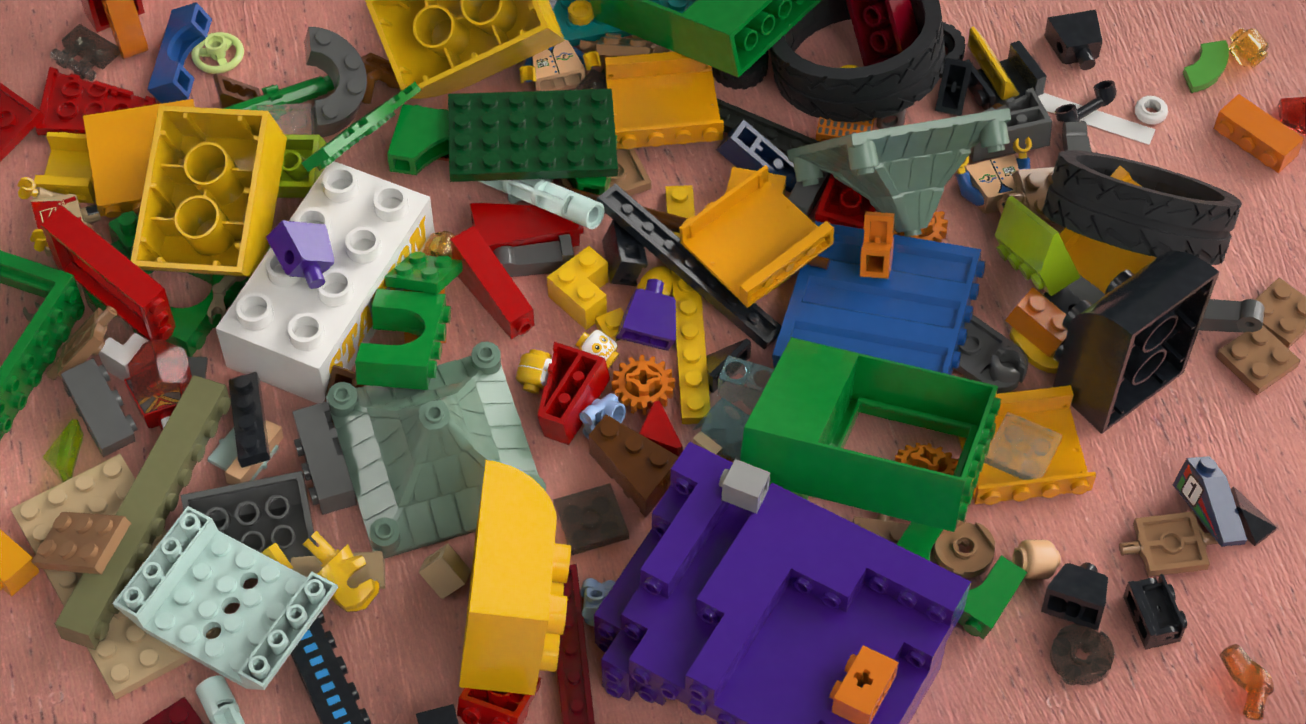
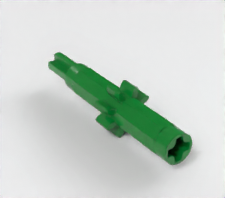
[223,75,335,118]

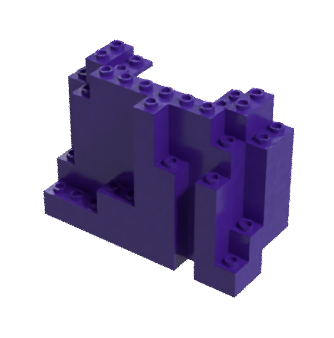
[594,442,971,724]

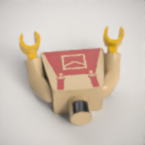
[17,177,101,257]

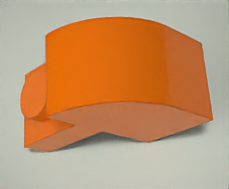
[860,212,895,279]

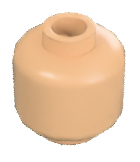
[1012,540,1061,579]

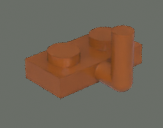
[361,53,400,104]

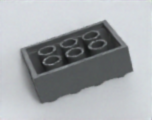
[180,471,317,563]

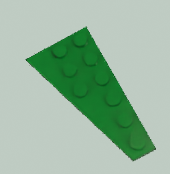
[301,82,421,172]

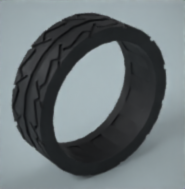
[770,0,946,122]
[1042,150,1242,265]

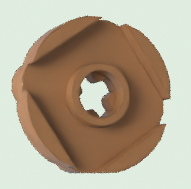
[933,520,995,578]

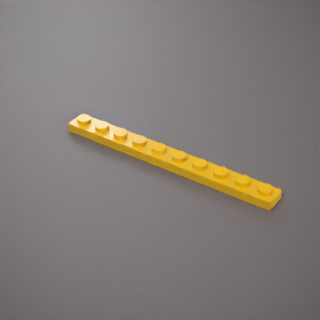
[665,185,711,424]

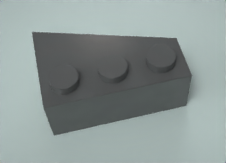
[969,87,1052,162]
[61,358,138,457]
[293,401,357,515]

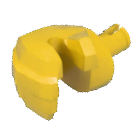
[302,531,380,612]

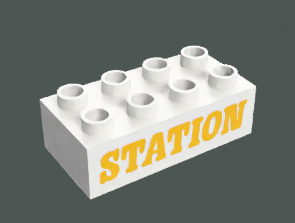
[216,161,435,404]

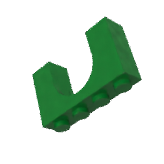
[132,273,250,357]
[355,289,451,390]
[897,522,1027,639]

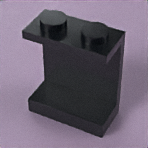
[965,41,1047,111]

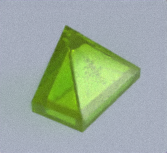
[43,419,84,483]

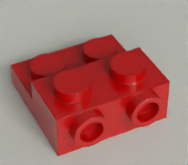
[457,677,541,724]

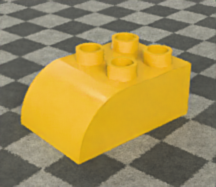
[365,0,565,99]
[131,105,287,277]
[459,460,571,696]

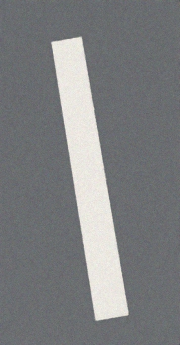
[1038,93,1156,145]

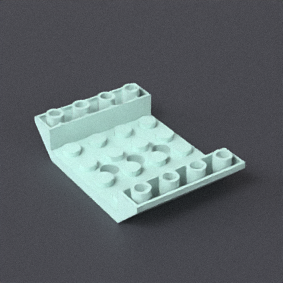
[112,506,338,690]

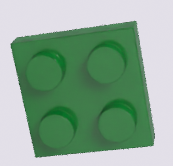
[385,252,463,294]

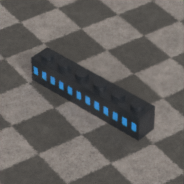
[291,611,371,724]

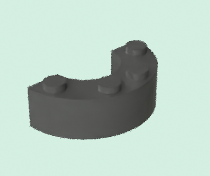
[304,27,367,137]

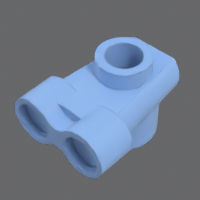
[579,393,626,439]
[581,578,615,626]

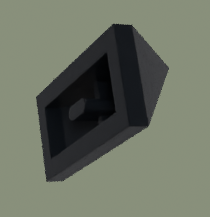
[935,58,973,116]
[706,339,751,393]
[1231,486,1277,546]

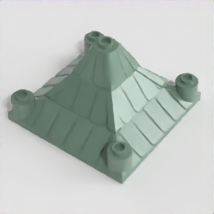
[787,108,1011,237]
[326,341,546,559]

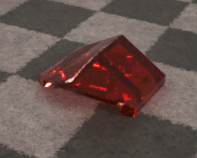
[128,339,192,401]

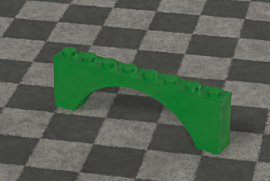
[387,104,617,195]

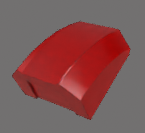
[815,174,877,229]

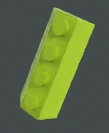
[995,196,1081,296]

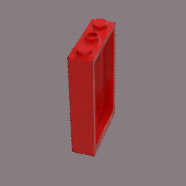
[41,205,176,347]

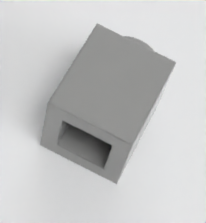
[719,459,770,514]

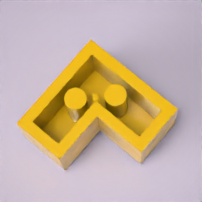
[547,246,609,330]

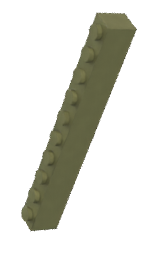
[55,375,231,650]

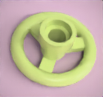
[191,32,244,74]

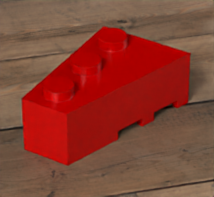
[537,342,610,445]

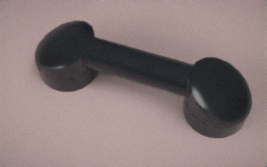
[1055,80,1117,122]

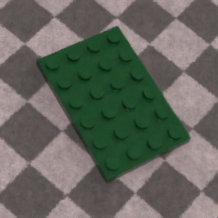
[448,89,618,182]

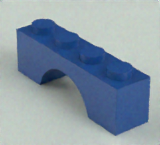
[147,2,212,103]

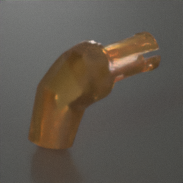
[1219,644,1274,721]

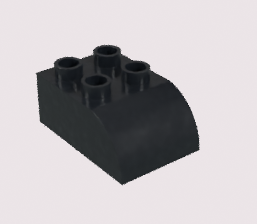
[1053,251,1219,434]

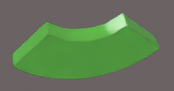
[1183,40,1229,93]

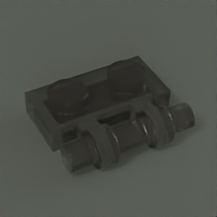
[50,24,120,81]

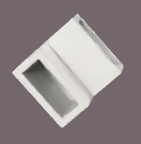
[99,333,155,382]

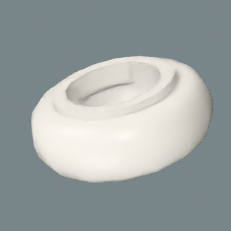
[1135,96,1168,125]

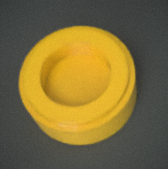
[568,0,594,26]

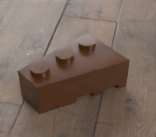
[589,415,679,518]

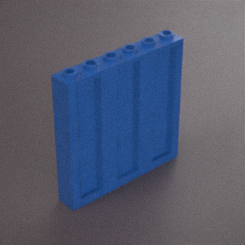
[772,221,985,376]

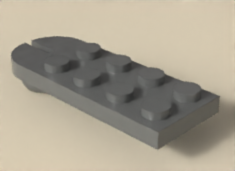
[955,315,1028,394]

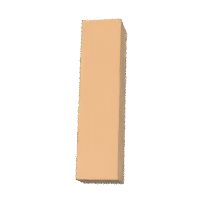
[225,420,283,485]

